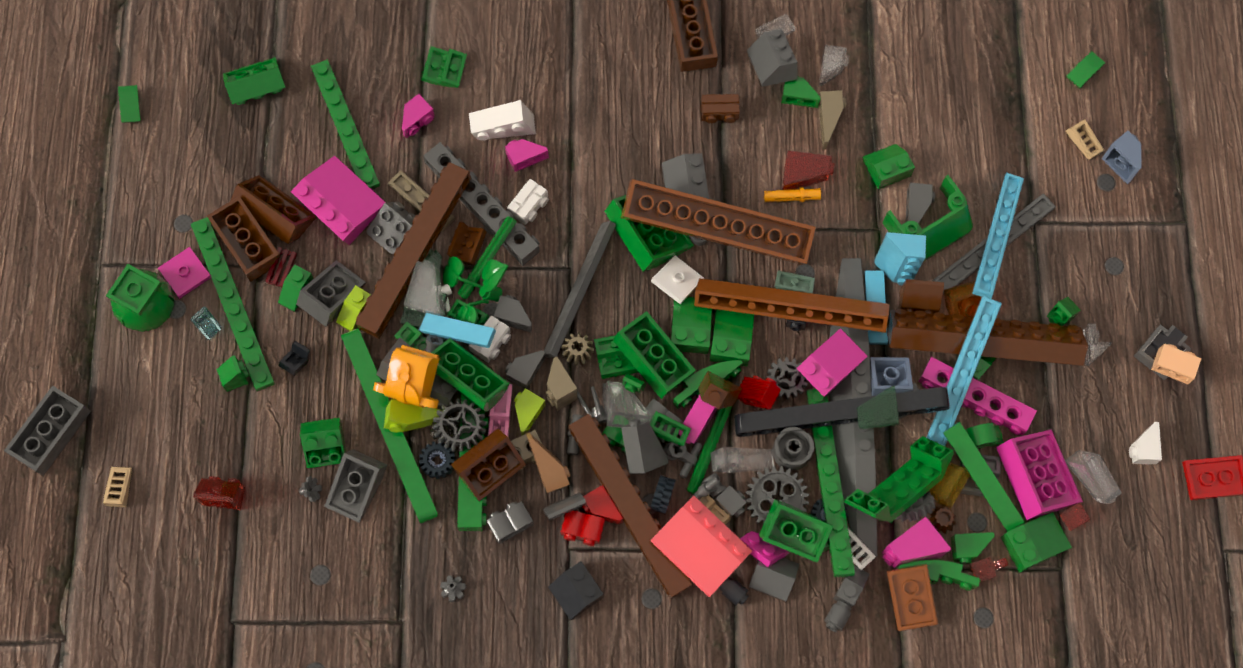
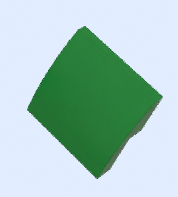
[421,46,467,88]
[594,335,638,379]

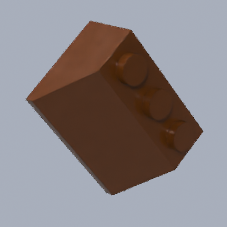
[451,428,526,501]

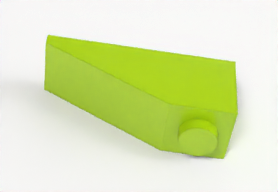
[384,399,444,433]

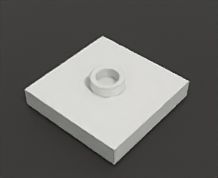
[651,256,704,304]

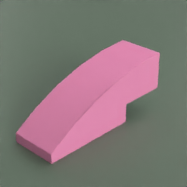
[488,384,512,438]

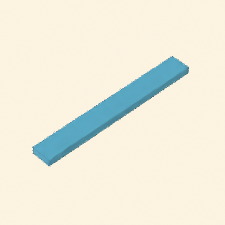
[972,172,1024,299]
[926,296,1002,446]

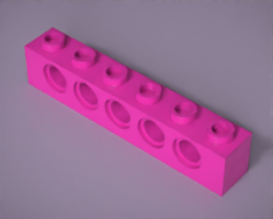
[918,357,1037,435]

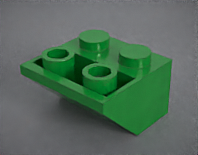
[300,417,345,468]

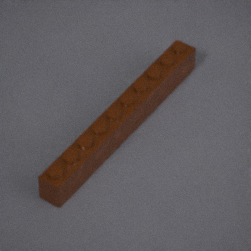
[356,162,472,339]
[568,414,692,599]

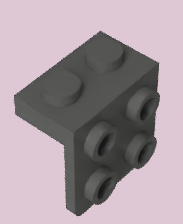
[367,201,416,254]

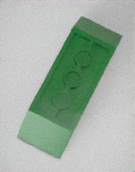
[845,436,954,522]

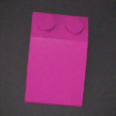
[797,328,868,397]

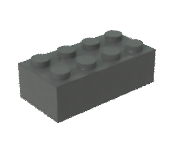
[4,385,91,476]

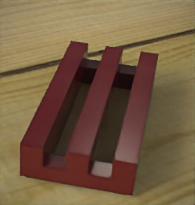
[265,247,297,288]

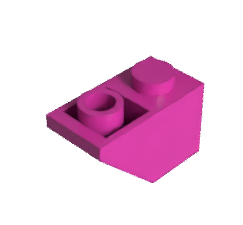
[402,94,435,139]

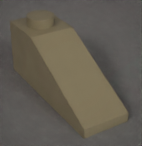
[818,91,846,149]

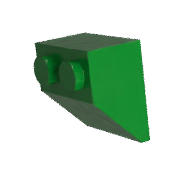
[862,144,915,189]

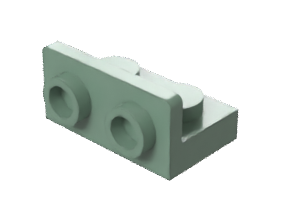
[774,270,815,293]

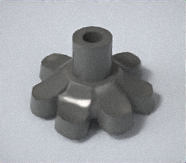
[299,476,322,502]
[440,576,467,602]

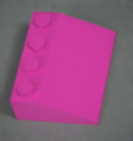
[291,156,385,245]
[996,430,1083,520]

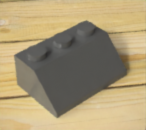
[747,29,798,87]
[662,153,709,199]

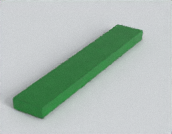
[942,422,1025,532]

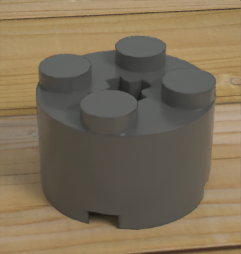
[772,427,814,471]

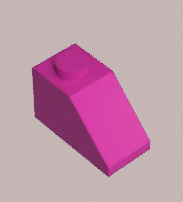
[505,139,549,172]

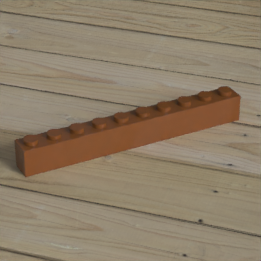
[694,278,890,333]

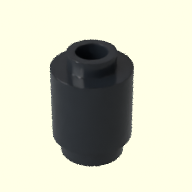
[719,577,749,606]

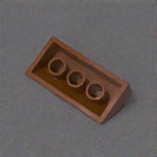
[230,175,317,244]
[207,196,280,282]

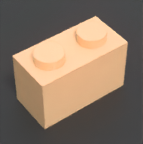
[1151,344,1201,384]

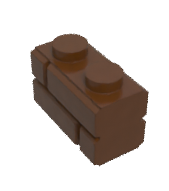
[701,94,740,123]

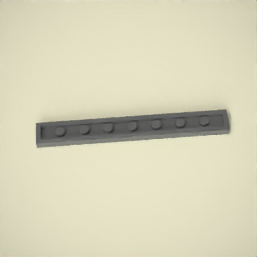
[933,193,1056,296]
[544,221,616,358]

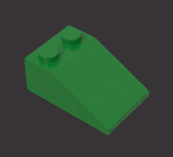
[671,297,712,354]
[709,309,754,366]
[759,499,833,563]
[1000,512,1072,573]

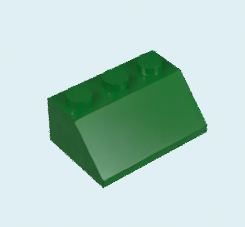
[223,57,285,105]

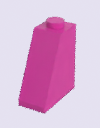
[678,395,717,444]

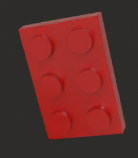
[1182,455,1243,500]

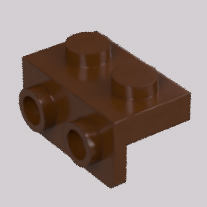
[447,222,487,265]

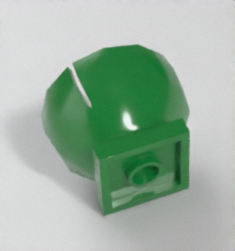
[106,264,175,332]

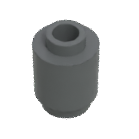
[824,601,852,632]

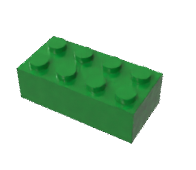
[613,311,696,399]

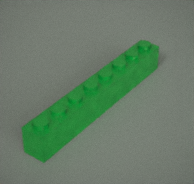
[457,393,489,531]

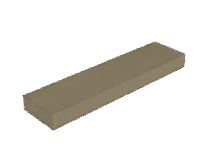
[388,170,455,232]

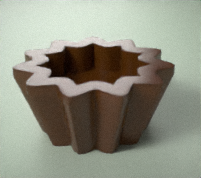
[928,506,956,534]

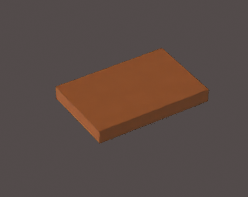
[887,564,938,631]

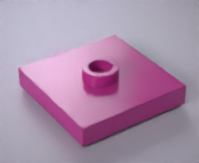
[158,247,211,299]

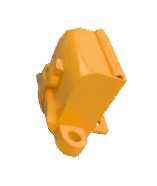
[373,345,440,409]

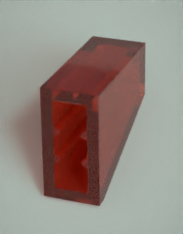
[782,150,834,190]

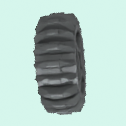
[433,399,486,452]

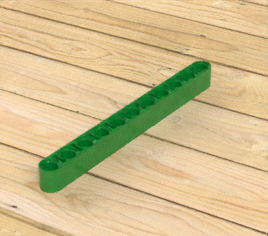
[341,328,439,524]

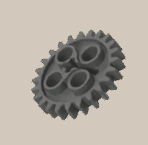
[745,466,809,524]

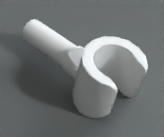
[440,284,452,312]

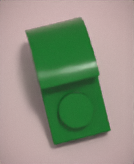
[965,423,1004,450]

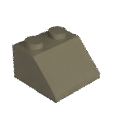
[546,357,578,411]

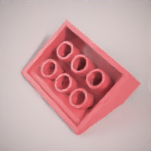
[651,496,752,597]

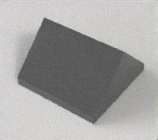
[749,558,799,601]

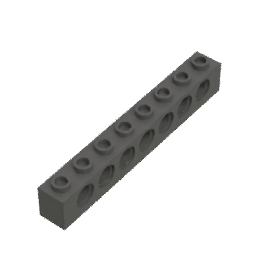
[423,142,540,266]

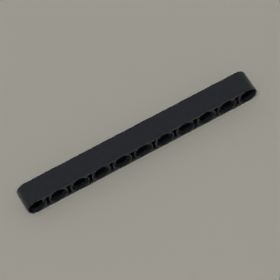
[734,387,950,437]

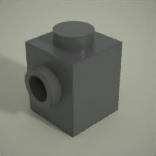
[715,486,747,519]

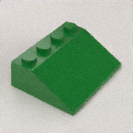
[604,195,694,272]

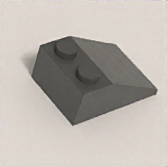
[296,260,366,327]
[324,449,387,522]

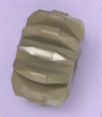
[561,332,594,365]

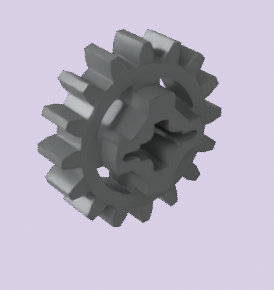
[766,357,807,400]
[896,492,935,522]

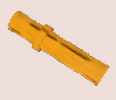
[764,187,821,203]

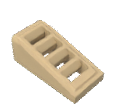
[1066,119,1104,160]
[103,467,132,507]

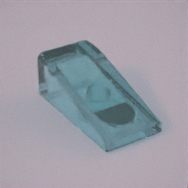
[190,307,222,340]

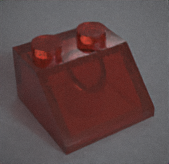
[193,476,245,510]

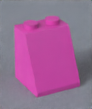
[882,517,951,568]

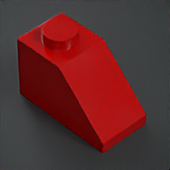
[582,485,623,524]

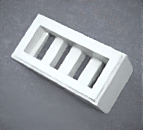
[848,527,876,570]

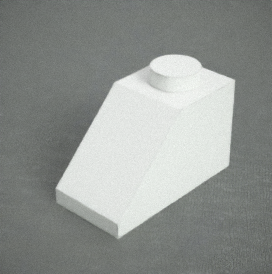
[1129,422,1162,465]

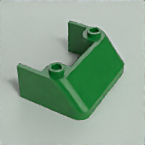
[883,175,973,262]

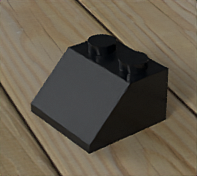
[548,561,604,621]

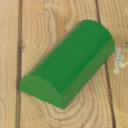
[431,338,509,412]

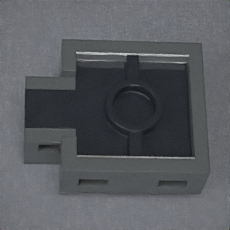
[1134,324,1191,380]

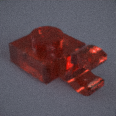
[970,557,1009,583]

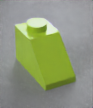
[336,285,371,331]
[514,388,545,436]

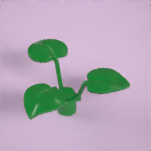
[443,257,509,324]

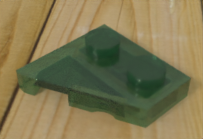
[857,386,899,429]

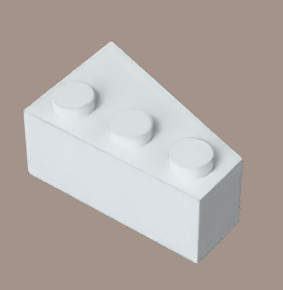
[469,100,536,140]

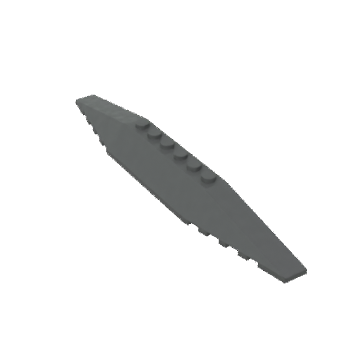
[829,258,877,557]

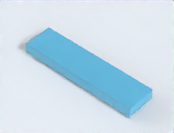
[864,271,888,345]
[419,313,496,348]

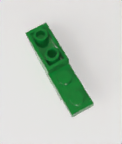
[673,360,743,409]
[897,560,980,591]

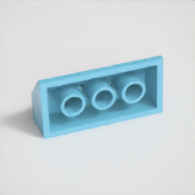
[874,232,926,285]

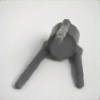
[577,383,610,424]

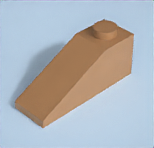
[526,433,570,493]

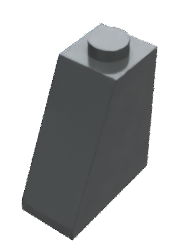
[621,419,669,473]

